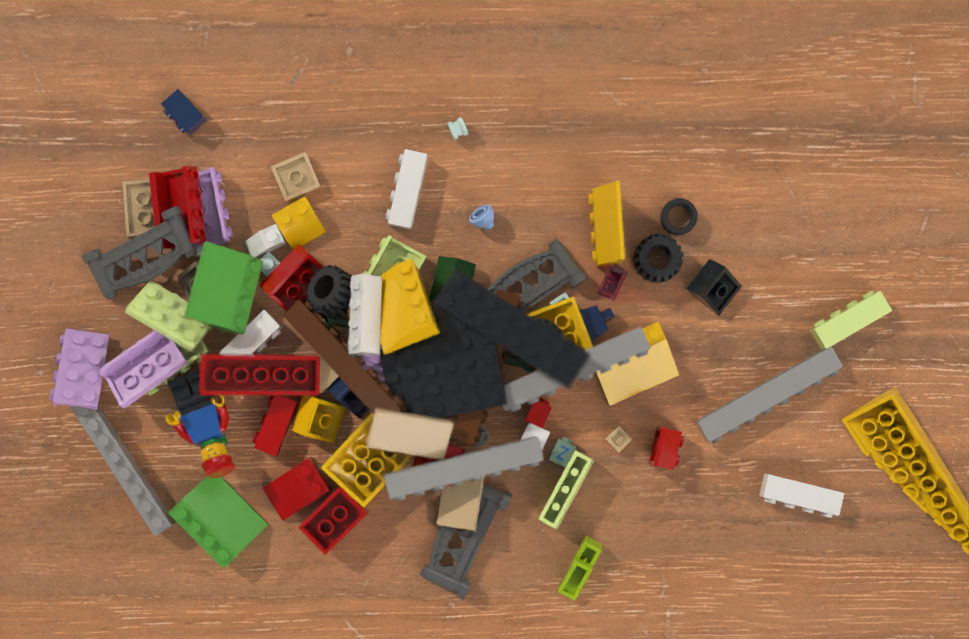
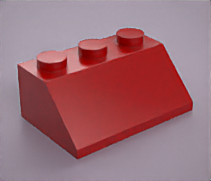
[259,244,323,311]

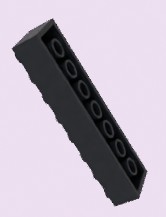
[434,269,591,389]

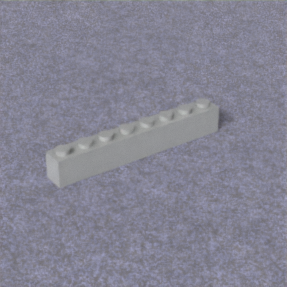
[503,327,650,412]
[695,346,843,443]
[70,404,176,536]
[384,436,543,501]

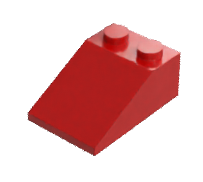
[262,457,332,521]

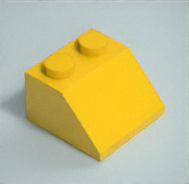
[272,197,326,250]
[291,395,346,444]

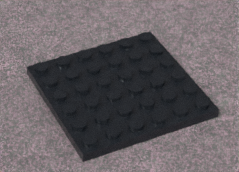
[380,300,508,419]

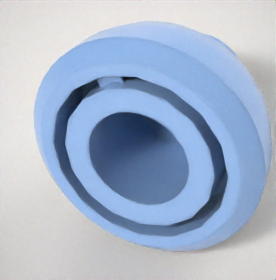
[469,205,494,230]

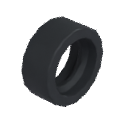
[660,198,698,236]

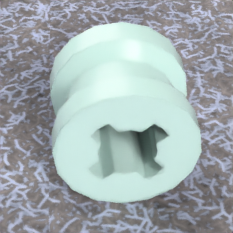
[447,117,468,140]

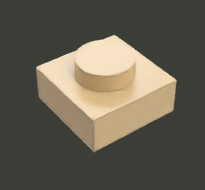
[605,425,632,453]

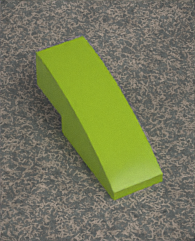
[558,536,603,601]

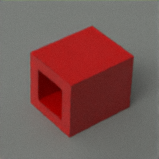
[525,397,552,428]

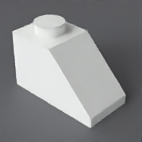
[244,224,287,258]

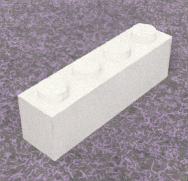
[386,149,428,231]
[348,274,382,356]
[220,310,283,354]
[759,473,844,518]

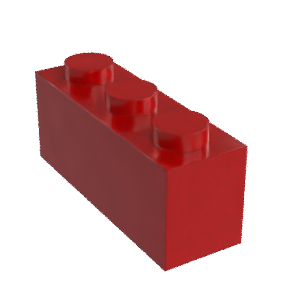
[253,395,299,456]

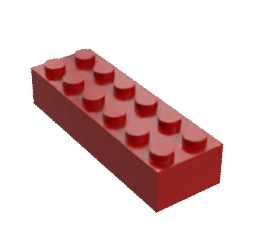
[199,353,320,395]

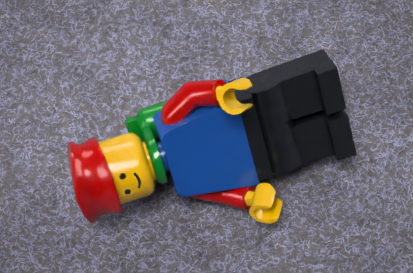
[166,369,236,478]

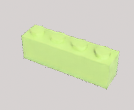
[810,290,892,350]
[538,450,594,529]

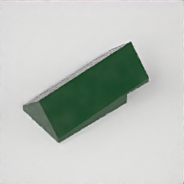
[429,256,476,301]

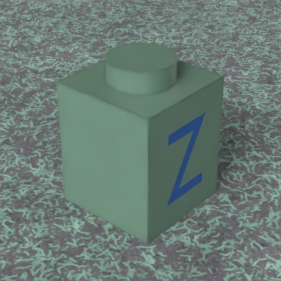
[548,437,576,468]

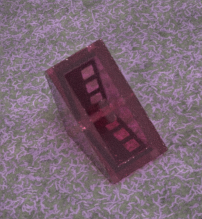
[597,264,628,301]

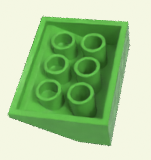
[184,242,263,335]
[168,477,269,569]

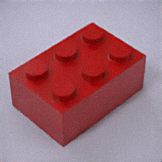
[298,486,369,555]

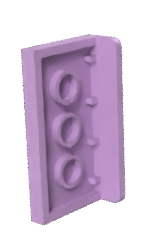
[196,167,233,248]
[49,329,109,409]
[99,330,188,408]

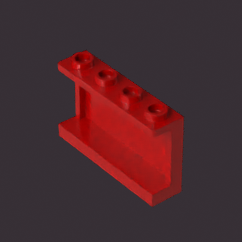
[149,165,206,249]

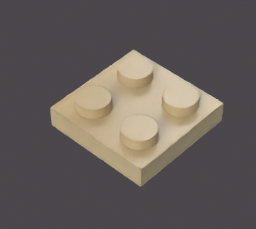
[271,152,321,202]

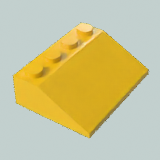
[588,181,625,267]
[380,258,439,354]
[528,296,593,350]
[595,322,679,406]
[321,413,413,508]

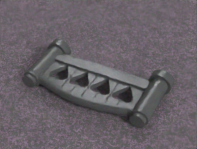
[81,206,198,300]
[488,239,588,312]
[420,483,513,600]

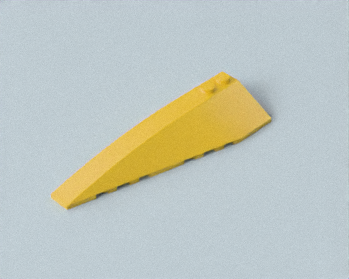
[842,387,969,555]

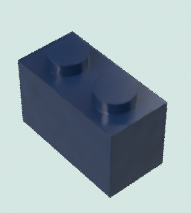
[161,89,207,136]

